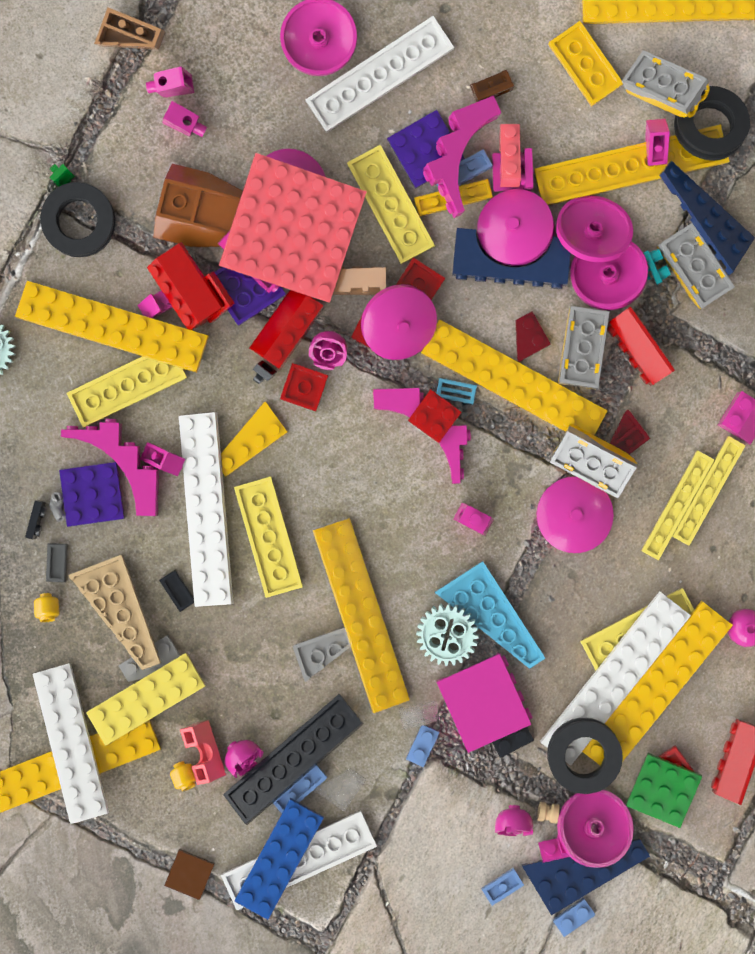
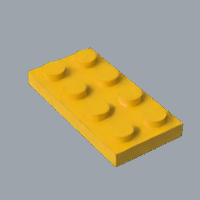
[548,21,623,107]

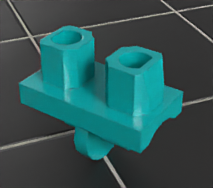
[643,249,671,285]

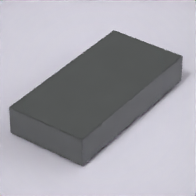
[46,543,68,582]

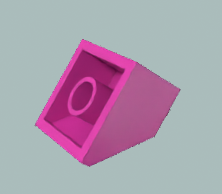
[717,391,755,445]

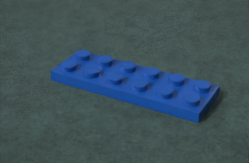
[234,798,324,920]

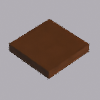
[164,849,215,900]

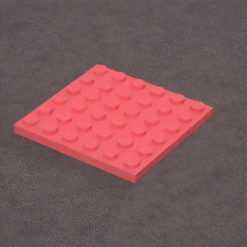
[219,153,367,303]

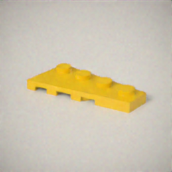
[221,401,288,477]

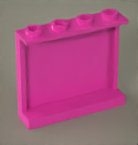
[436,652,532,753]

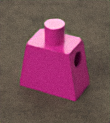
[146,66,194,97]
[162,101,207,137]
[453,503,494,536]

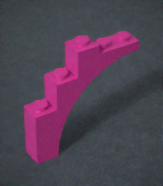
[423,96,501,218]
[373,388,471,484]
[61,419,159,516]

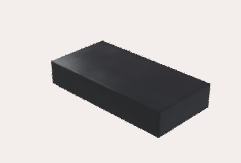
[159,570,194,612]

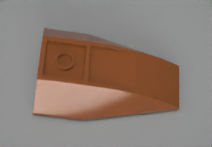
[153,163,243,247]

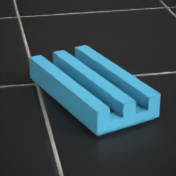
[436,378,477,405]

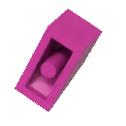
[645,119,670,166]
[140,442,185,477]

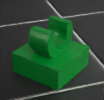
[49,164,75,187]

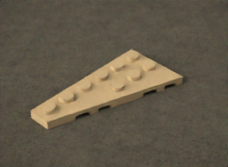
[68,555,161,670]

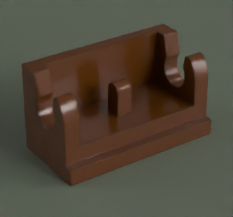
[470,70,514,102]

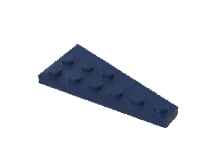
[659,161,755,275]
[521,838,650,916]

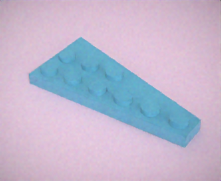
[435,561,545,669]

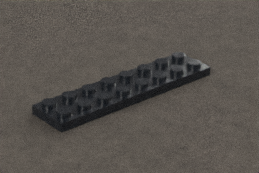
[223,694,364,825]

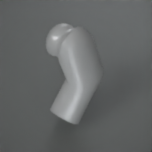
[49,492,66,522]

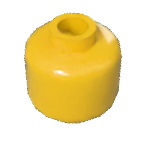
[34,593,60,622]
[170,761,196,792]

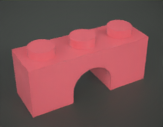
[499,124,521,187]
[180,720,226,785]

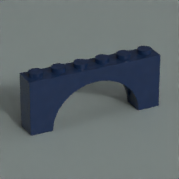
[452,228,571,289]

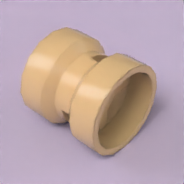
[537,802,559,824]

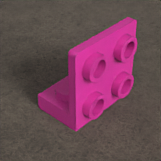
[492,148,533,192]

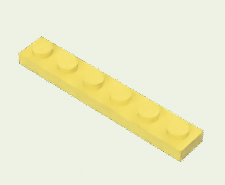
[672,436,746,546]
[641,451,714,560]

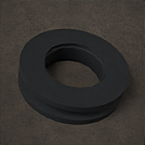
[674,86,750,160]
[40,182,116,257]
[547,718,623,794]

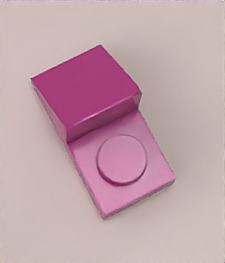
[137,291,173,319]
[538,835,570,863]

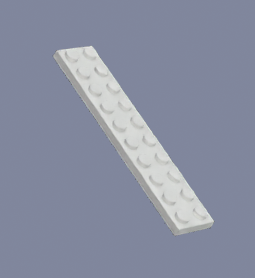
[179,412,234,607]
[540,591,691,765]

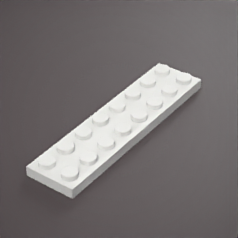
[305,16,454,133]
[33,663,109,824]
[221,810,377,910]

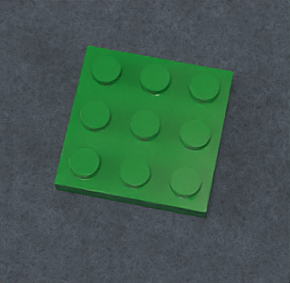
[626,753,702,828]

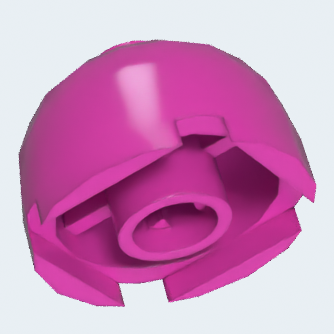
[309,331,347,370]
[728,609,755,647]
[225,740,264,778]
[495,805,533,836]

